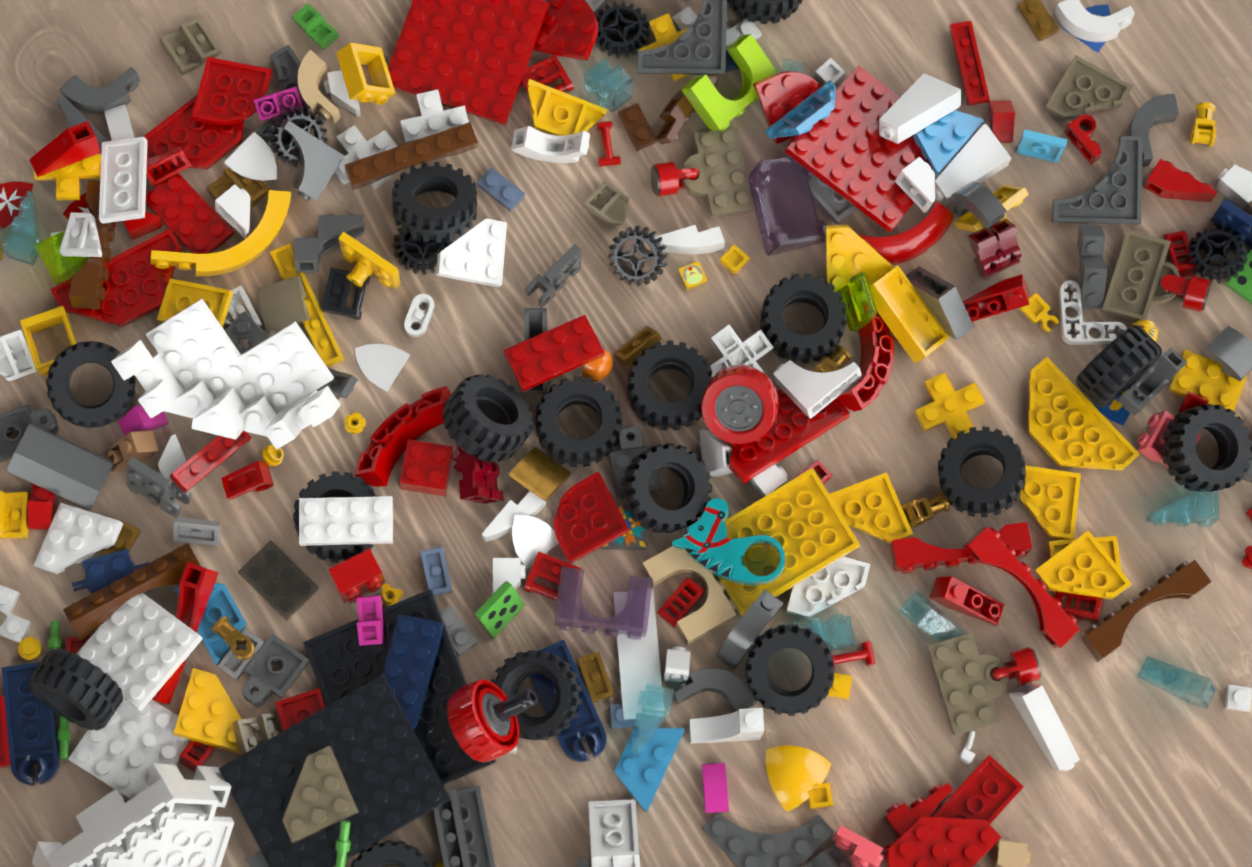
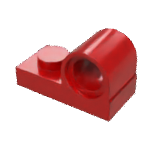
[1064,114,1102,165]
[221,461,274,500]

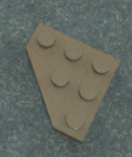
[1044,55,1133,120]
[283,746,358,843]

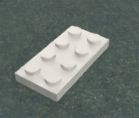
[99,137,147,224]
[299,496,393,546]

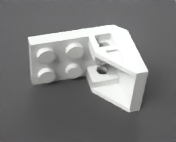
[588,800,640,867]

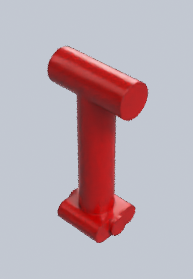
[597,121,621,167]
[831,641,876,668]

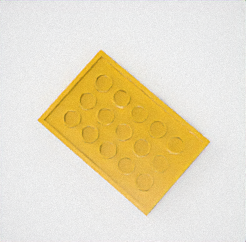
[718,468,860,616]

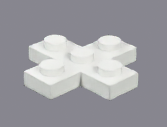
[400,90,468,143]
[334,125,398,190]
[710,324,774,377]
[0,585,31,643]

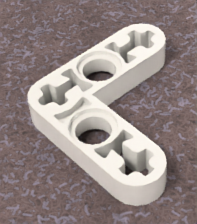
[1059,280,1127,345]

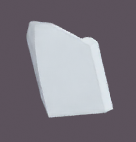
[0,329,37,381]

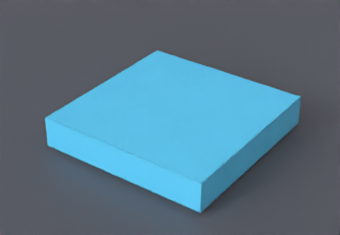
[1015,129,1067,163]

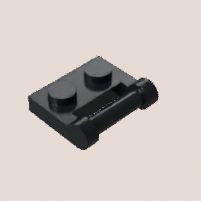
[321,268,370,320]

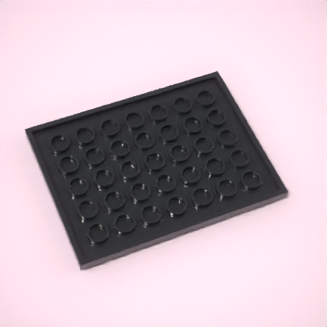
[303,589,497,785]
[219,674,451,867]

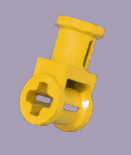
[1190,102,1216,147]

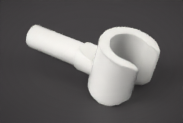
[959,730,976,765]

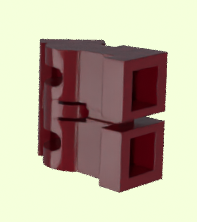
[968,218,1021,279]
[451,447,504,504]

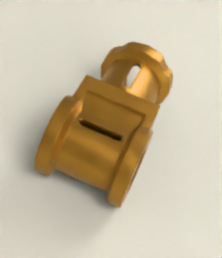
[812,345,852,373]
[902,492,950,528]
[211,616,255,660]

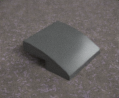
[1203,326,1252,381]

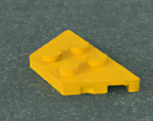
[527,79,608,136]

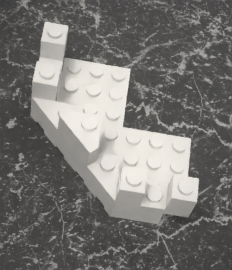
[111,299,340,450]
[32,763,234,867]

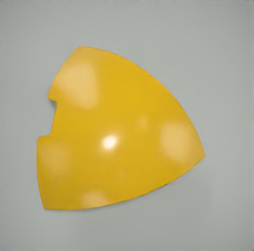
[765,745,831,812]

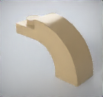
[298,50,341,124]

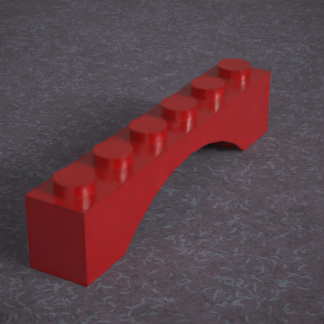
[890,522,1032,574]
[963,527,1080,648]
[152,562,219,704]

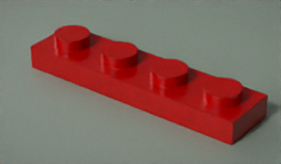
[949,21,990,106]
[169,431,252,493]

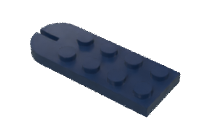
[382,614,445,729]
[529,640,607,762]
[2,662,60,786]

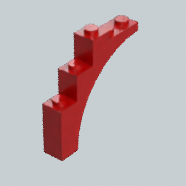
[883,783,953,863]

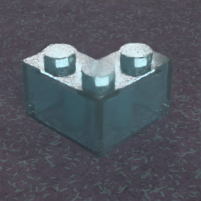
[584,58,633,113]

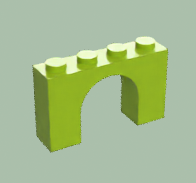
[681,34,778,131]

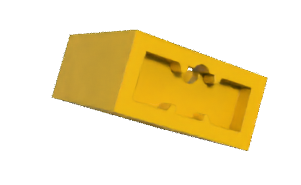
[336,42,395,105]
[20,306,77,376]

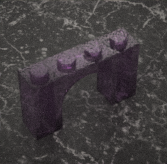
[554,567,653,640]

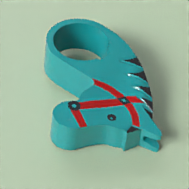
[672,498,785,586]

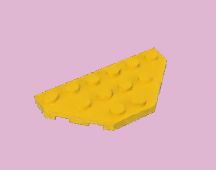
[1028,357,1140,471]

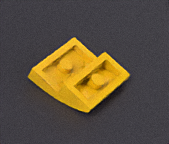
[0,491,30,539]

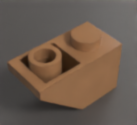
[105,431,159,472]

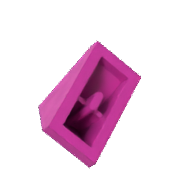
[118,405,169,436]

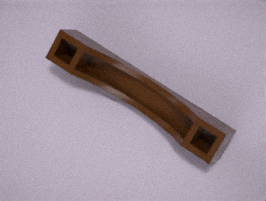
[345,122,478,191]
[69,180,117,309]
[63,543,200,641]
[1082,560,1212,662]

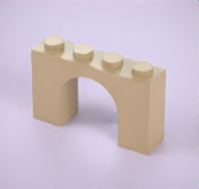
[642,546,737,646]

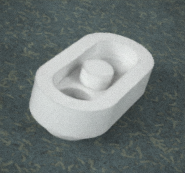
[404,294,435,338]

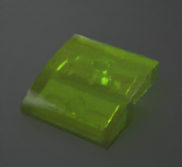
[35,230,90,285]
[838,272,877,332]

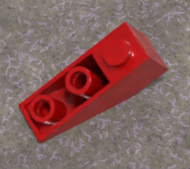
[29,121,100,177]
[1143,159,1217,202]
[962,274,1030,322]
[929,576,1004,626]

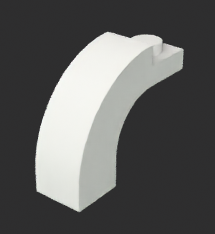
[1054,0,1135,42]
[511,126,590,163]

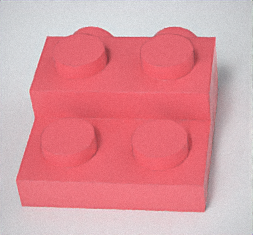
[1137,411,1201,468]
[832,826,884,867]

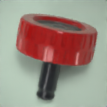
[701,365,779,444]
[447,679,538,762]

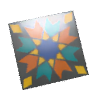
[601,503,647,550]

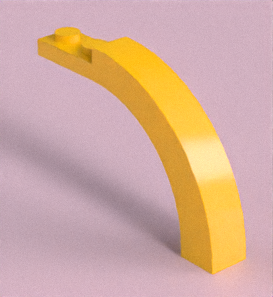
[151,190,291,277]

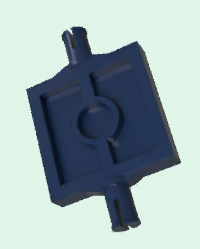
[72,548,149,594]

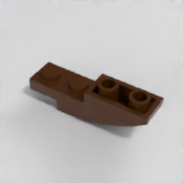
[655,75,719,144]

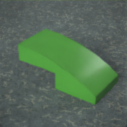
[292,3,339,50]

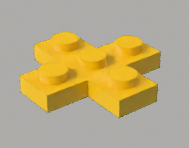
[637,13,690,82]
[34,135,101,201]
[914,372,985,440]

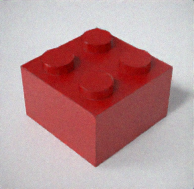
[400,439,454,497]
[328,549,385,603]

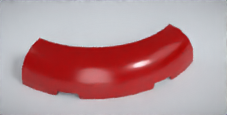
[858,202,954,265]
[837,302,894,412]
[354,386,451,487]

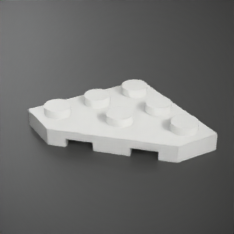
[436,218,507,288]
[34,503,123,574]
[786,557,871,618]

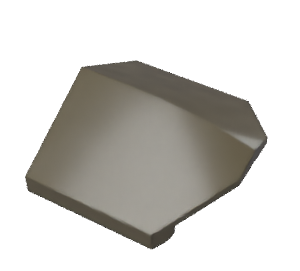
[582,181,629,225]

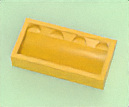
[863,265,950,364]

